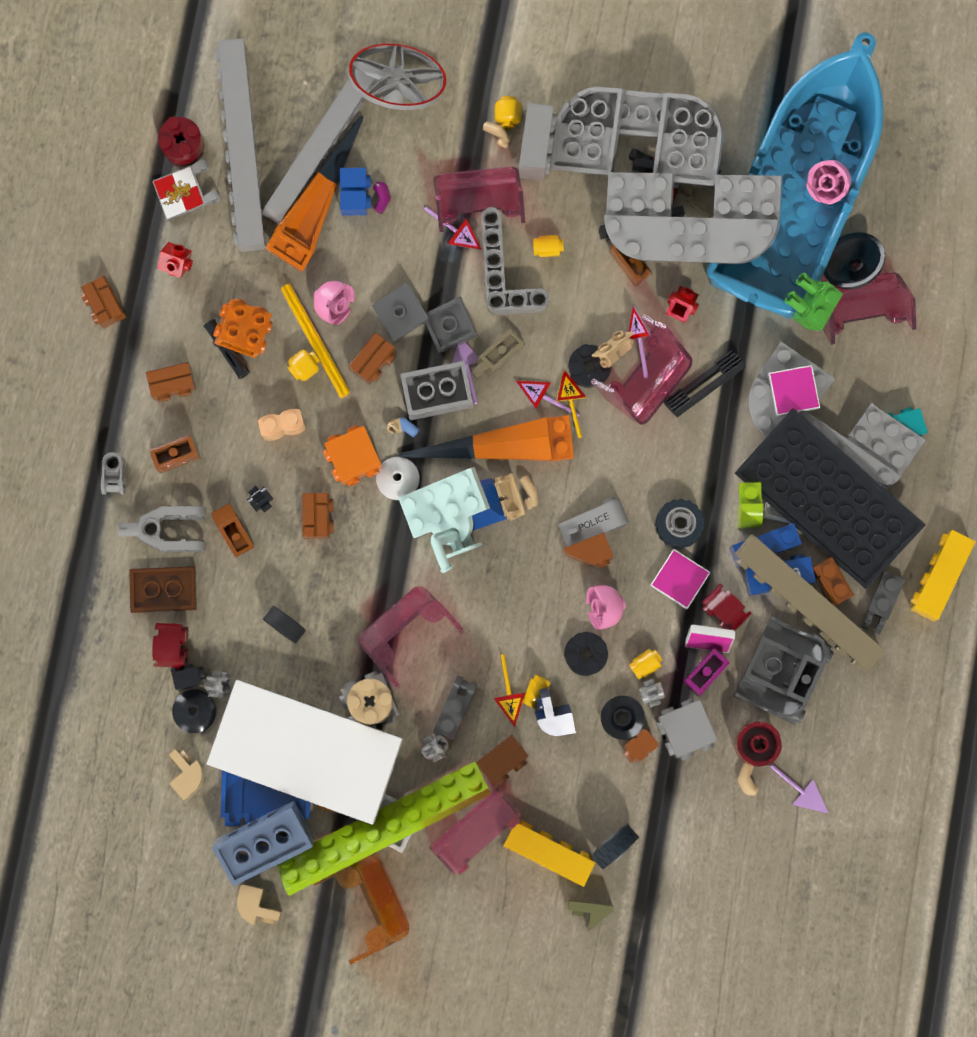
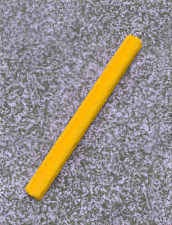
[281,284,350,398]

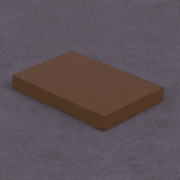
[129,566,197,613]

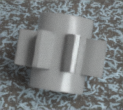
[205,671,232,698]
[639,679,665,707]
[421,733,448,762]

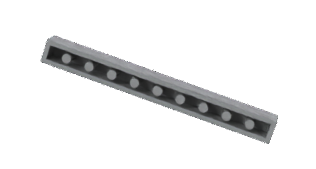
[215,38,266,252]

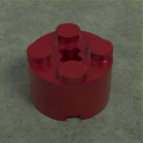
[158,117,204,166]
[702,583,752,631]
[152,623,189,668]
[734,722,782,767]

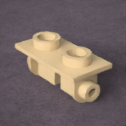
[592,331,634,368]
[494,473,526,521]

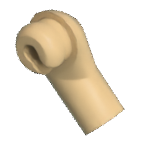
[483,121,511,149]
[519,476,539,510]
[738,763,758,796]

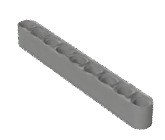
[262,69,379,224]

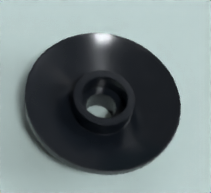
[172,689,217,733]
[600,695,645,740]

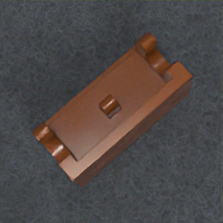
[610,245,652,286]

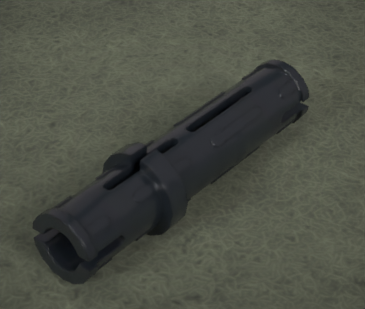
[203,319,250,379]

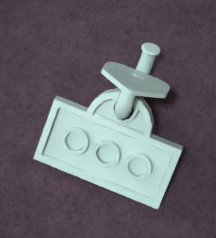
[399,467,490,573]

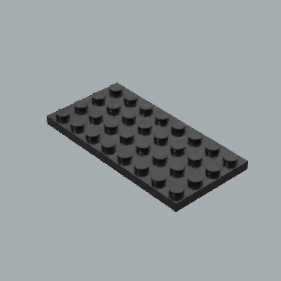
[734,408,926,589]

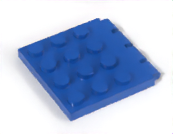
[221,770,311,827]

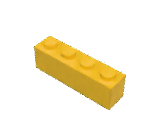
[910,530,976,621]
[503,820,595,887]

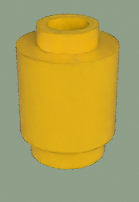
[533,235,564,257]
[629,649,663,679]

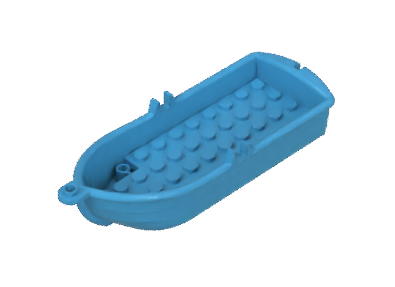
[707,32,884,319]

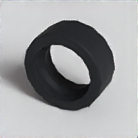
[263,606,306,644]

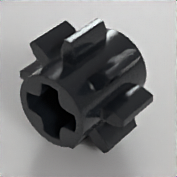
[246,486,273,513]

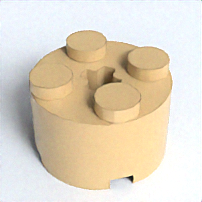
[347,679,393,725]

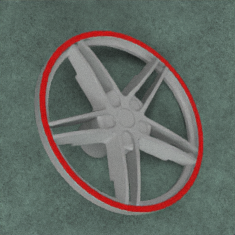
[348,44,446,110]

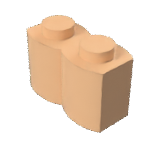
[258,409,306,441]

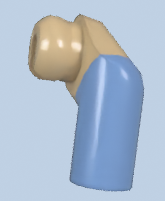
[386,418,420,438]

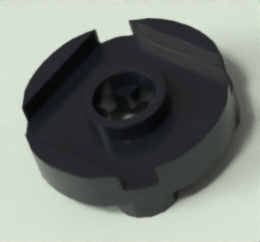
[568,344,611,388]
[564,632,608,676]

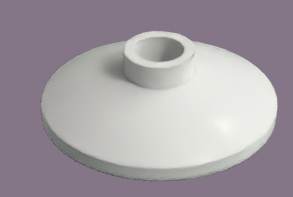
[376,457,419,500]

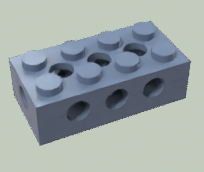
[212,801,315,886]

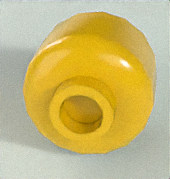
[494,96,522,129]
[287,349,320,382]

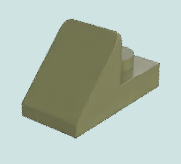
[567,900,614,931]

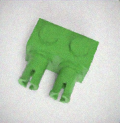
[785,272,843,331]

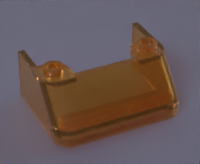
[314,855,410,965]

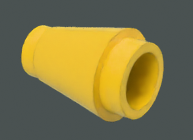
[522,674,551,708]

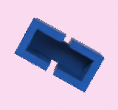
[340,168,371,216]

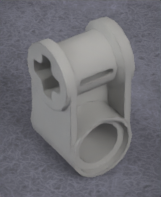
[101,452,126,495]

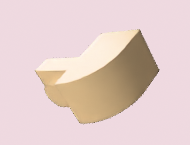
[169,749,205,801]
[237,883,282,925]

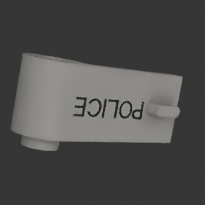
[558,497,629,547]

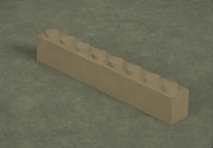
[734,534,886,672]

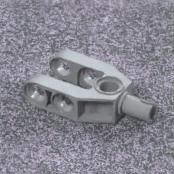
[118,506,206,552]

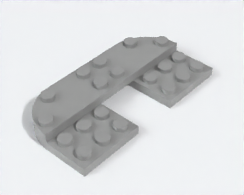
[550,87,725,187]
[604,172,783,264]
[748,342,926,489]

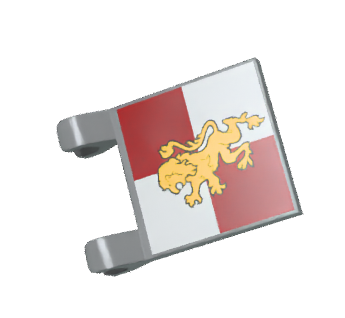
[152,159,221,221]

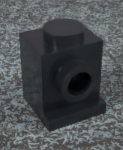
[170,664,206,691]

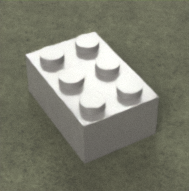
[519,103,557,181]
[400,361,473,421]

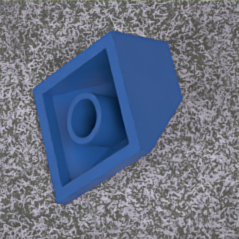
[472,478,507,531]

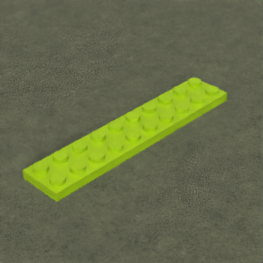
[277,762,491,896]

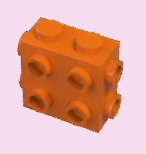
[213,299,273,358]
[323,425,382,487]

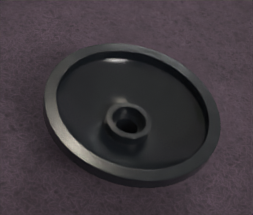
[823,232,886,290]

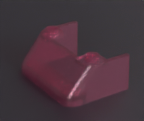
[433,167,526,232]
[823,272,917,345]
[591,315,693,425]
[359,586,464,690]
[429,788,521,875]

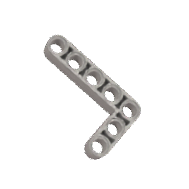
[482,207,549,315]

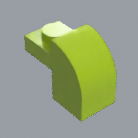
[737,482,763,529]

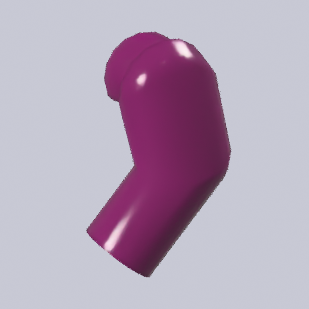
[373,182,391,214]

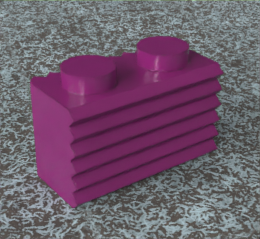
[683,649,730,697]

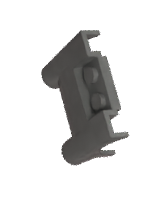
[733,616,834,725]

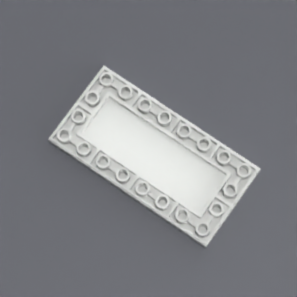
[207,680,403,825]

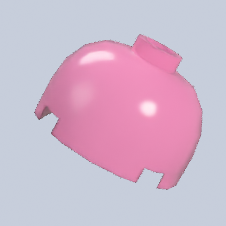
[807,160,851,204]
[314,281,355,325]
[586,585,626,630]

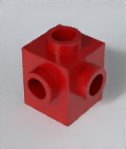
[157,241,193,278]
[666,285,699,323]

